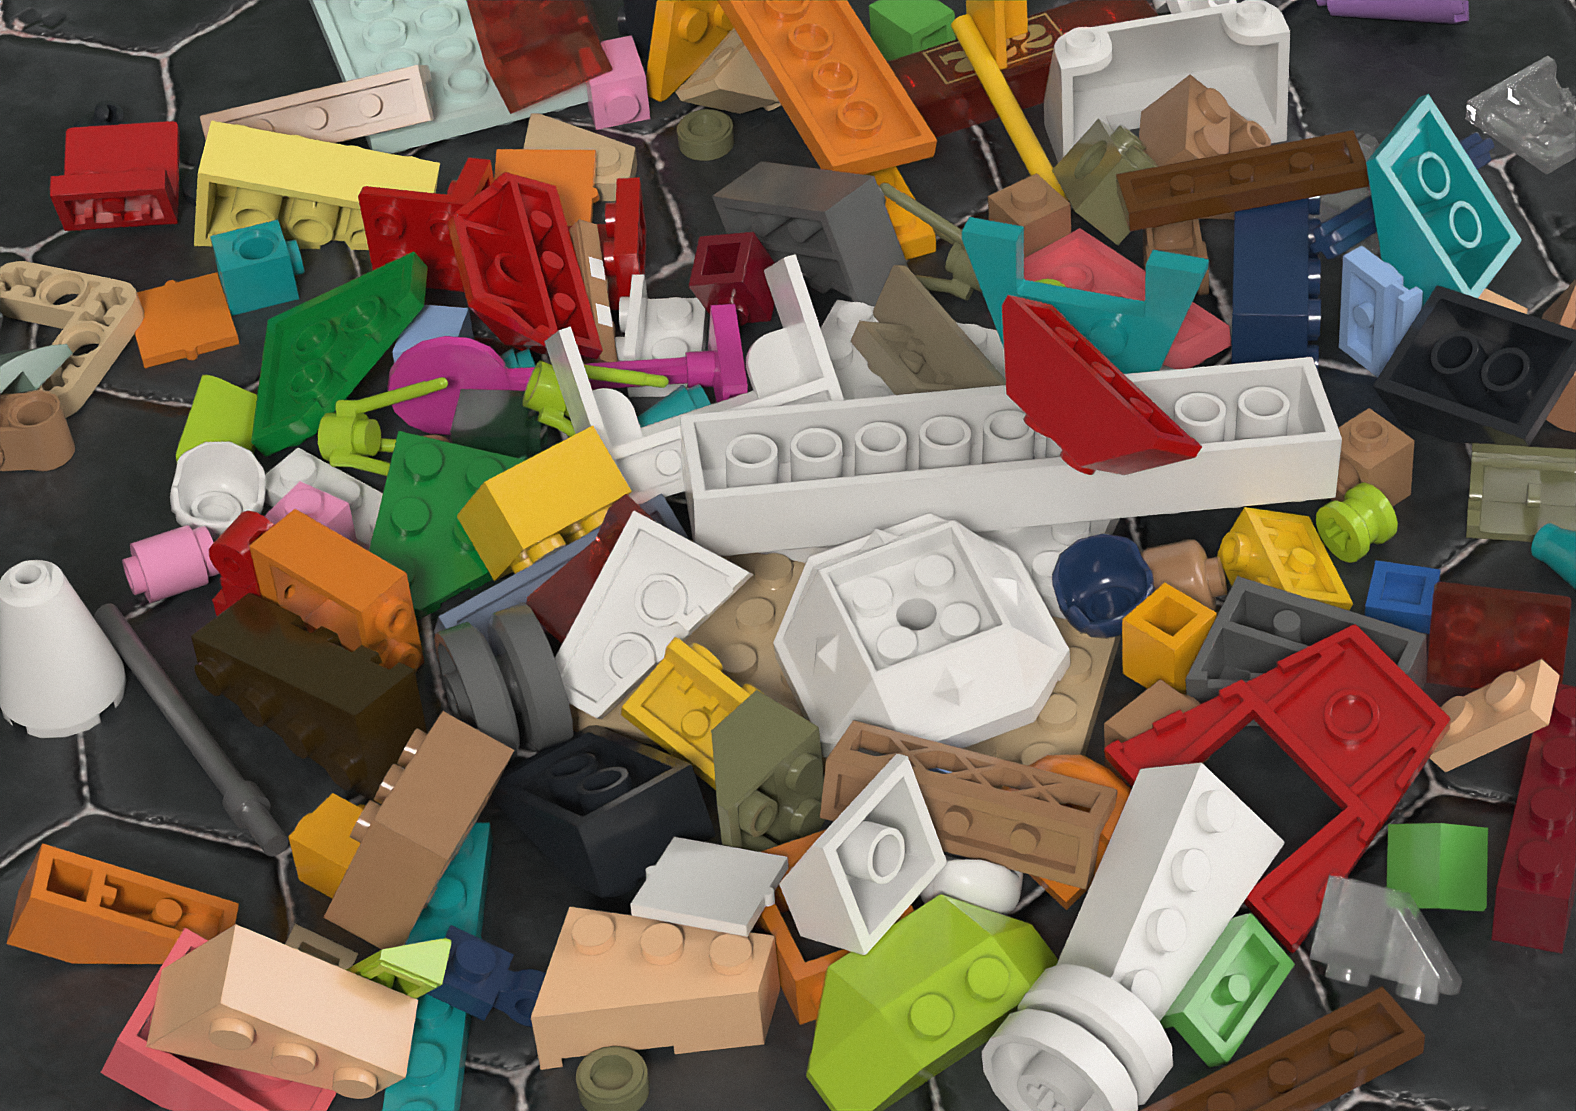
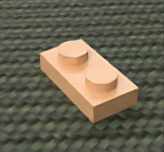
[1430,659,1560,772]

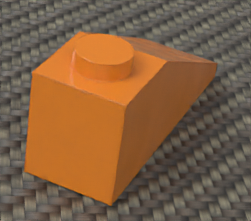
[6,843,239,964]

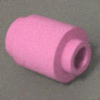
[122,525,220,603]

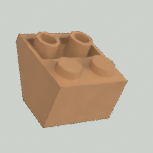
[1139,74,1271,220]

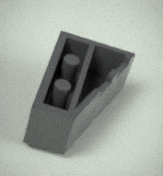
[712,162,909,307]

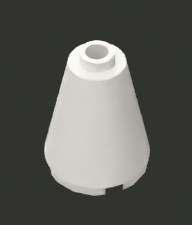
[0,560,127,738]

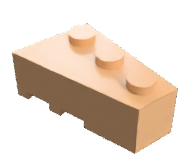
[531,907,780,1070]
[146,924,418,1099]

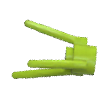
[523,361,669,437]
[318,377,448,476]

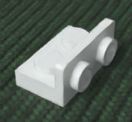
[615,274,709,397]

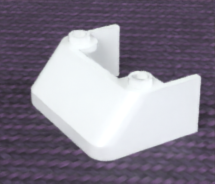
[544,254,844,506]

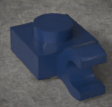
[426,925,546,1027]

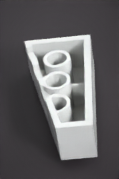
[1056,763,1285,1022]

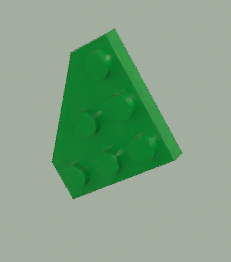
[251,252,428,457]
[369,431,525,620]

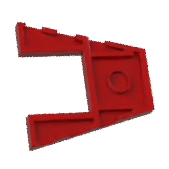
[1104,624,1451,954]

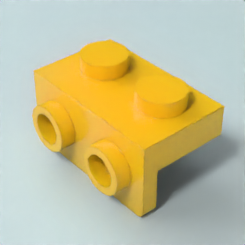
[621,637,765,790]

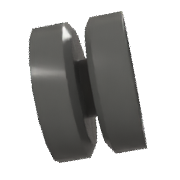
[434,602,573,761]

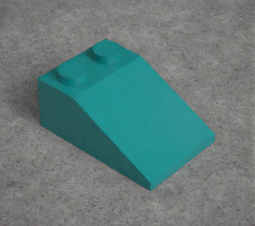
[1366,94,1522,308]

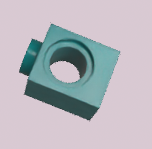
[210,220,304,316]

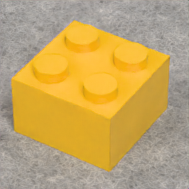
[457,426,632,581]

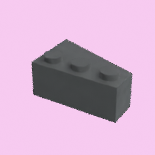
[1185,576,1427,726]

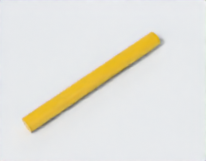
[951,14,1069,201]

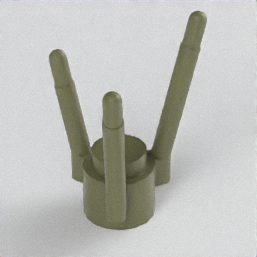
[879,183,982,301]

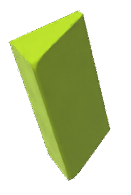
[176,375,257,461]
[346,938,451,999]

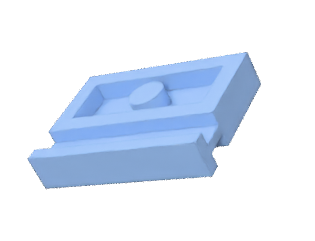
[1339,246,1423,378]

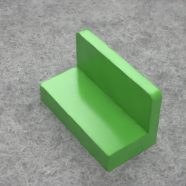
[1160,913,1295,1068]

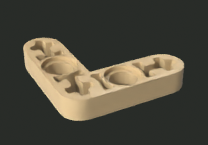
[0,261,144,418]

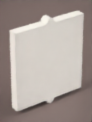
[631,837,788,937]

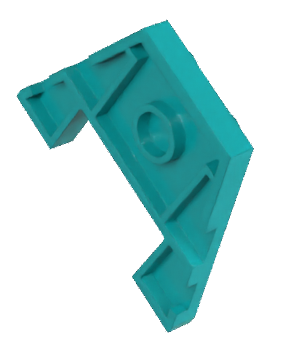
[962,217,1209,374]

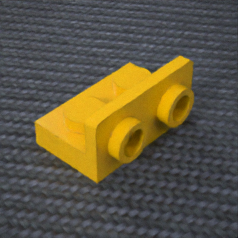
[1218,507,1353,611]

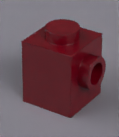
[689,232,775,327]

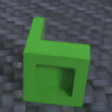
[869,0,956,79]
[1386,823,1488,911]

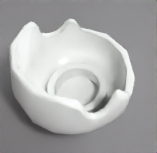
[170,441,266,540]
[920,855,1023,916]

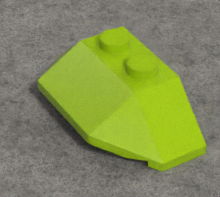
[806,894,1058,1111]

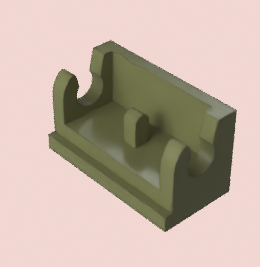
[1466,443,1576,542]

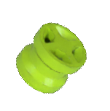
[1316,482,1398,563]

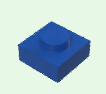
[1365,560,1441,634]

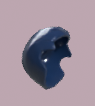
[1052,533,1156,639]

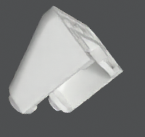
[1044,0,1290,163]

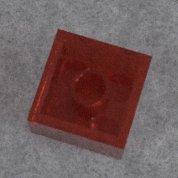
[466,0,613,114]

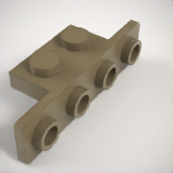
[850,265,1006,395]

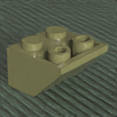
[711,690,825,852]

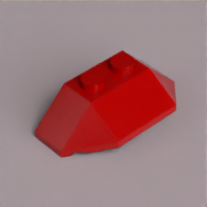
[447,172,603,359]
[1002,295,1202,475]

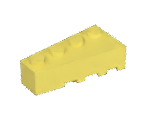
[194,121,440,250]

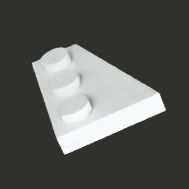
[555,511,754,719]

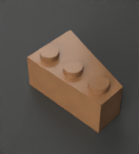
[323,711,514,949]

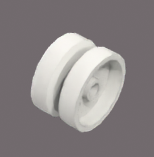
[982,964,1173,1111]

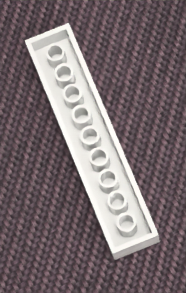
[680,357,1342,556]

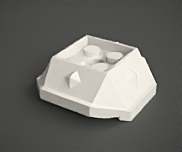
[773,513,1070,758]

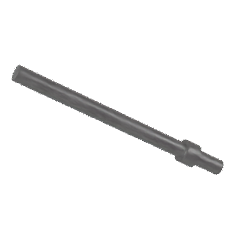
[94,604,289,856]

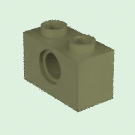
[1052,118,1158,245]

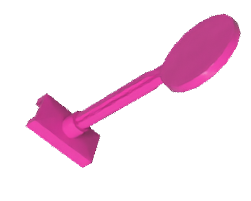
[387,304,748,435]

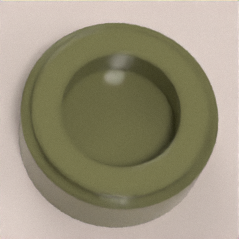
[677,109,734,161]
[576,1046,650,1111]

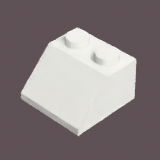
[779,754,947,955]

